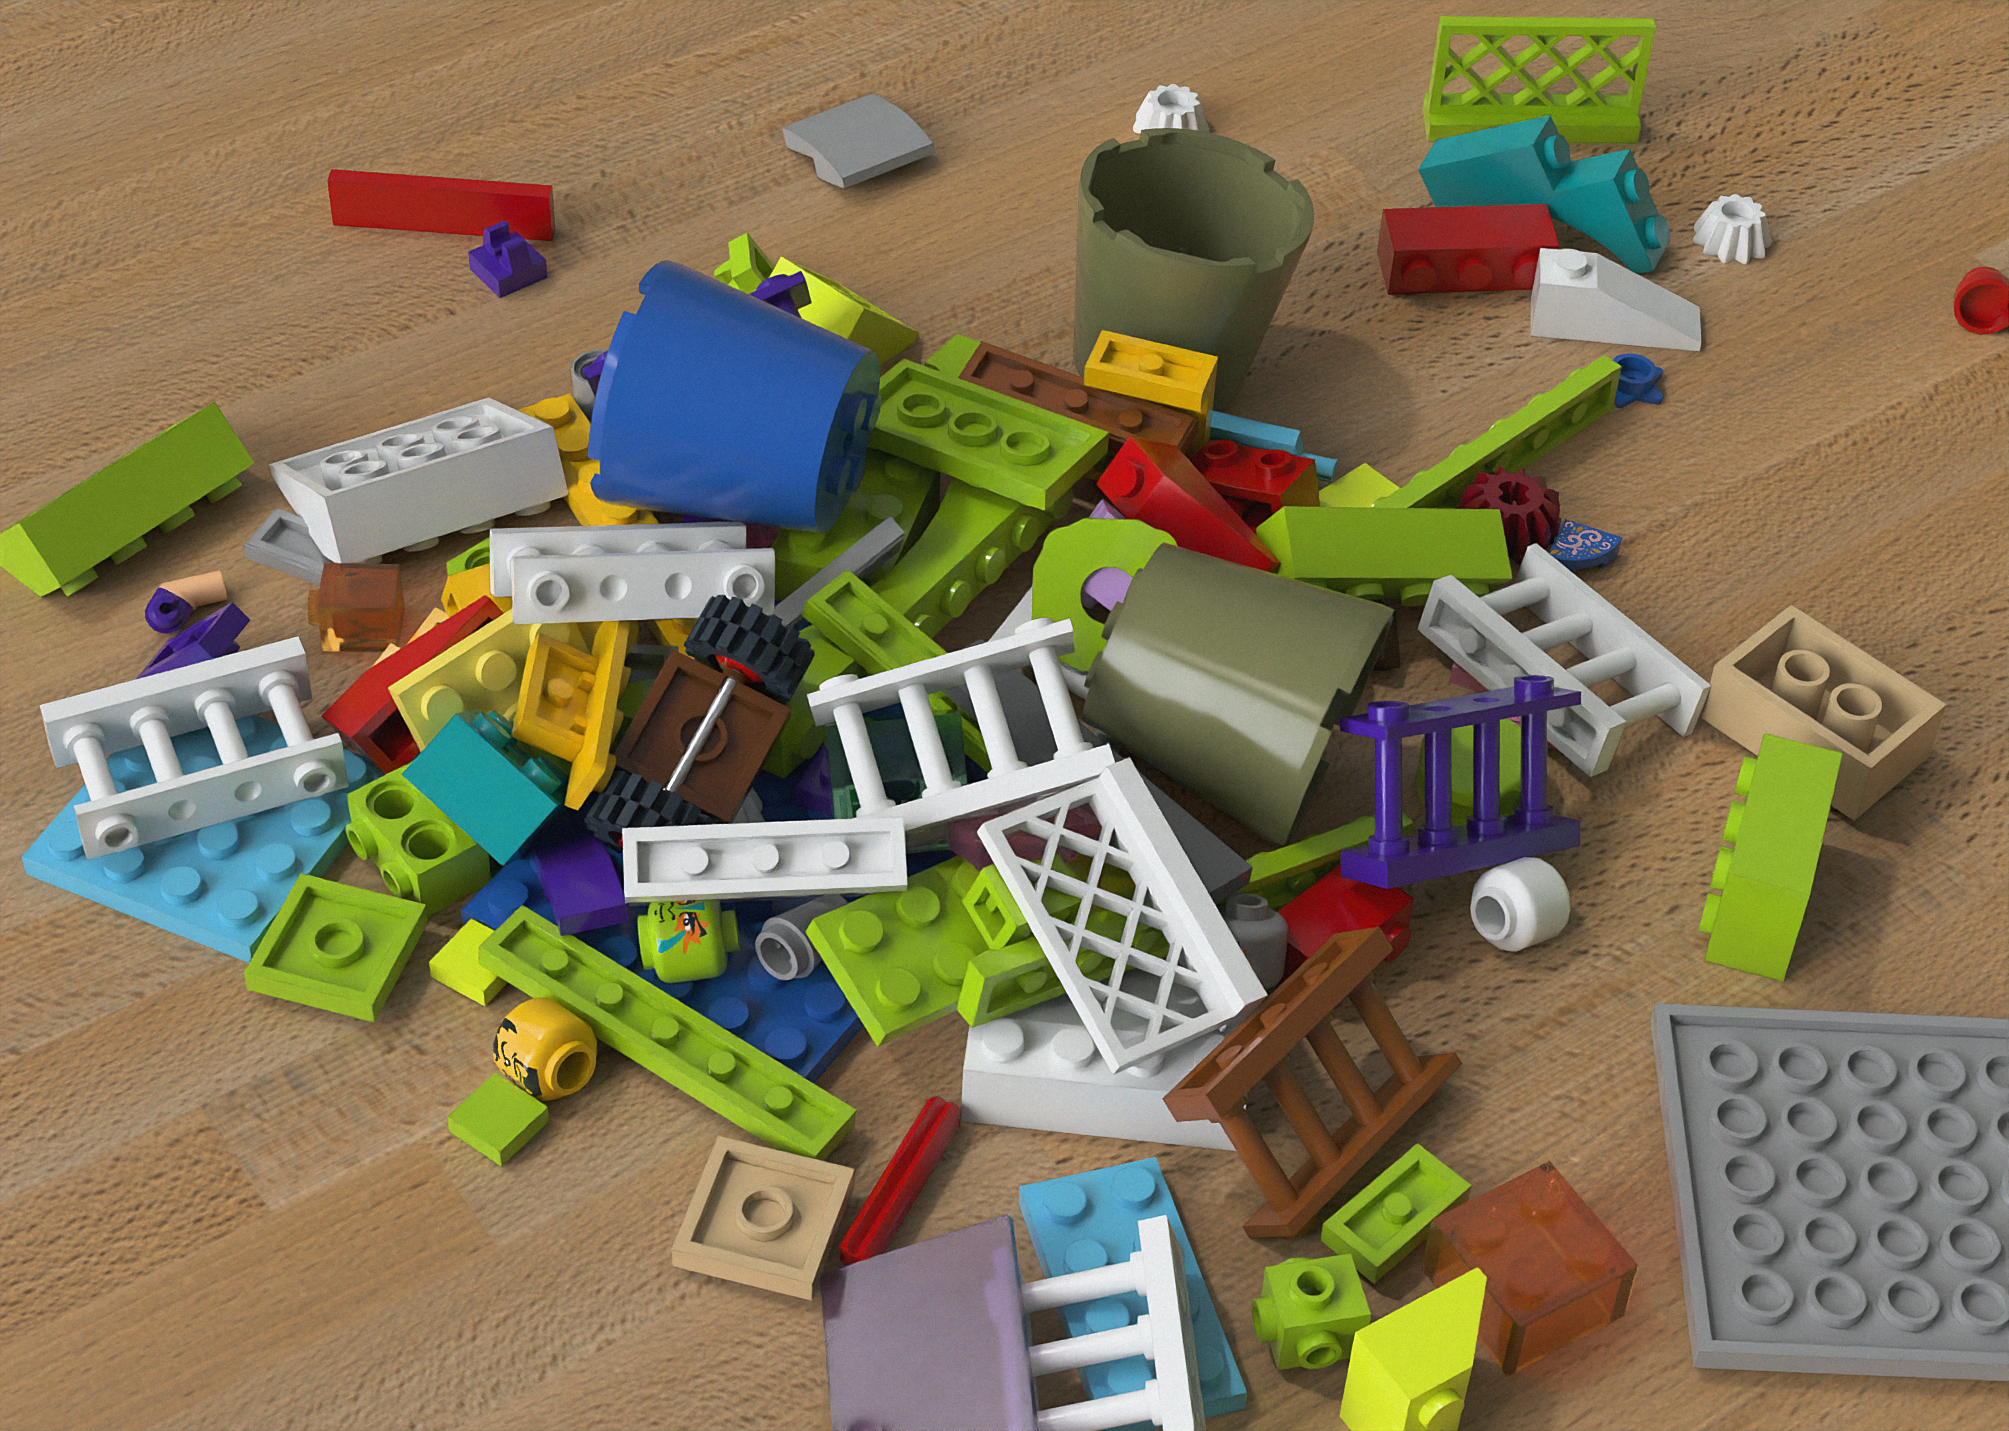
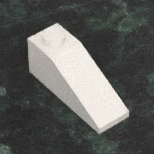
[1531,248,1702,351]

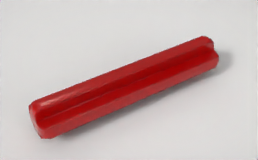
[840,1096,961,1274]

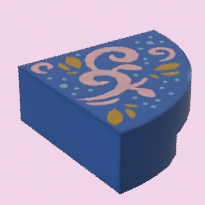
[1549,519,1622,574]

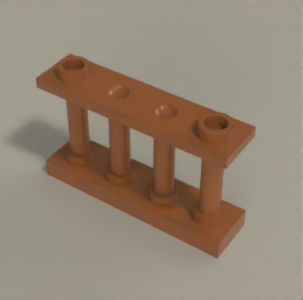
[1162,927,1462,1240]

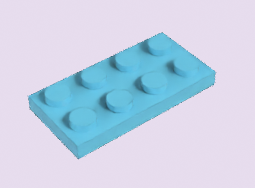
[1018,1157,1247,1431]

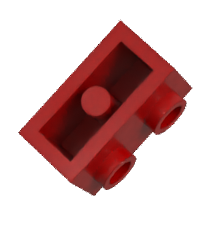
[1189,440,1320,535]

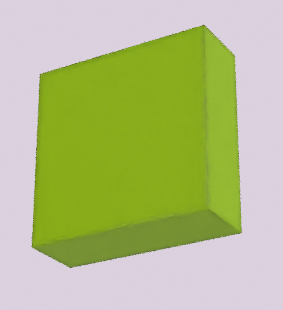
[447,1072,549,1167]

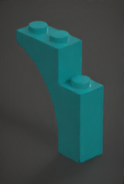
[1418,115,1670,274]

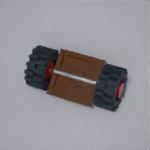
[584,595,815,854]

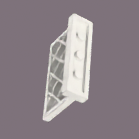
[977,757,1268,1075]
[622,816,907,906]

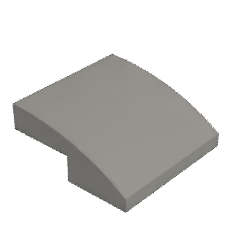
[782,93,935,188]

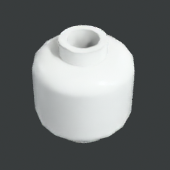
[1470,857,1571,952]

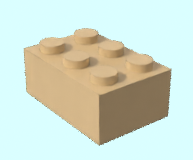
[1701,605,1947,821]

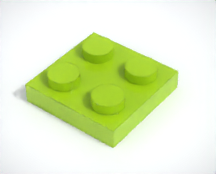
[244,873,428,1023]

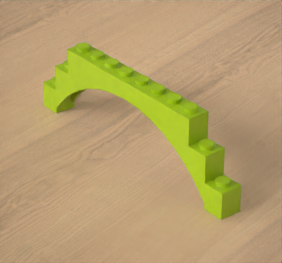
[510,334,1073,789]

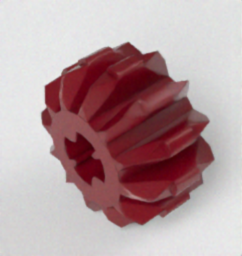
[1459,466,1561,565]

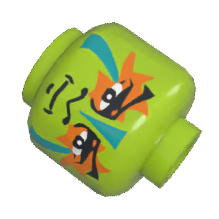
[638,899,740,984]

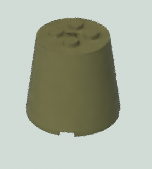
[1073,128,1314,412]
[1082,543,1394,848]

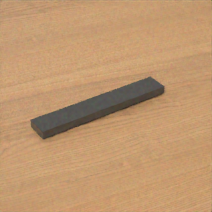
[942,639,1253,904]

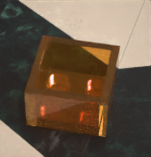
[1422,1161,1639,1377]

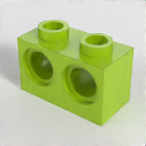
[345,761,491,916]

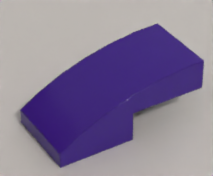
[532,833,628,936]

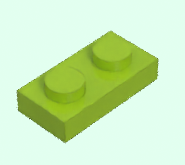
[1320,1143,1472,1284]

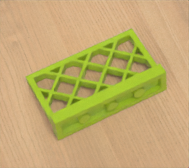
[1422,16,1656,144]

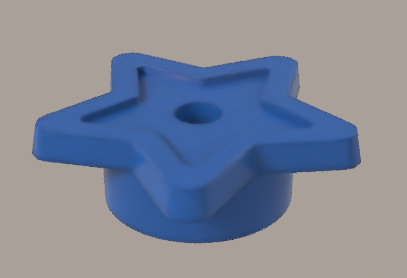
[1613,353,1664,408]

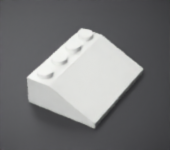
[268,398,569,570]
[961,968,1248,1151]

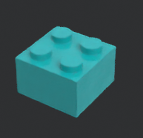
[402,710,569,866]

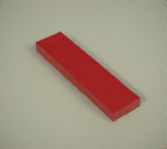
[327,169,556,241]

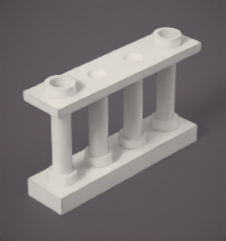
[490,521,775,624]
[1417,543,1711,777]
[807,618,1115,850]
[40,636,349,860]
[987,1215,1206,1431]

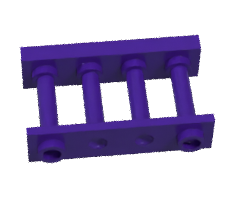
[1340,675,1581,889]

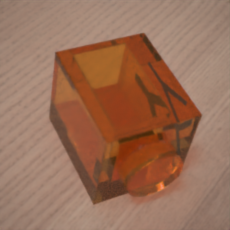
[308,563,405,652]

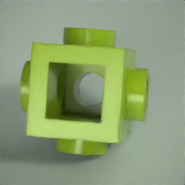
[1251,1253,1371,1370]

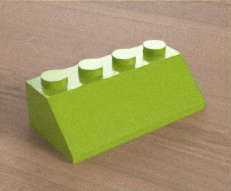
[0,402,255,597]

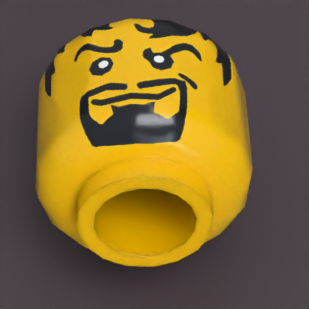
[493,997,597,1101]

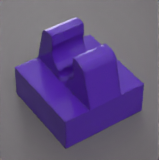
[468,220,548,298]

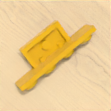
[511,620,638,811]

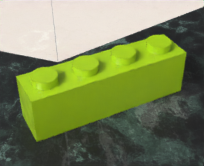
[1256,506,1512,606]

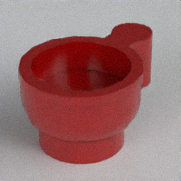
[1953,266,2009,335]

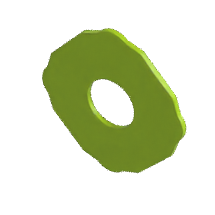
[1031,518,1178,671]

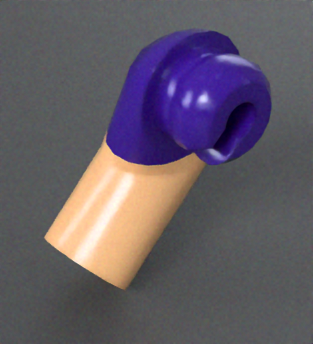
[145,570,227,633]

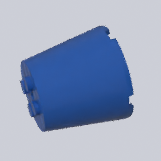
[588,260,881,533]

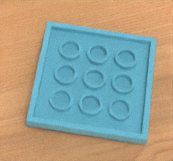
[21,715,384,963]

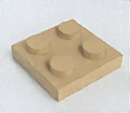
[671,1136,855,1301]

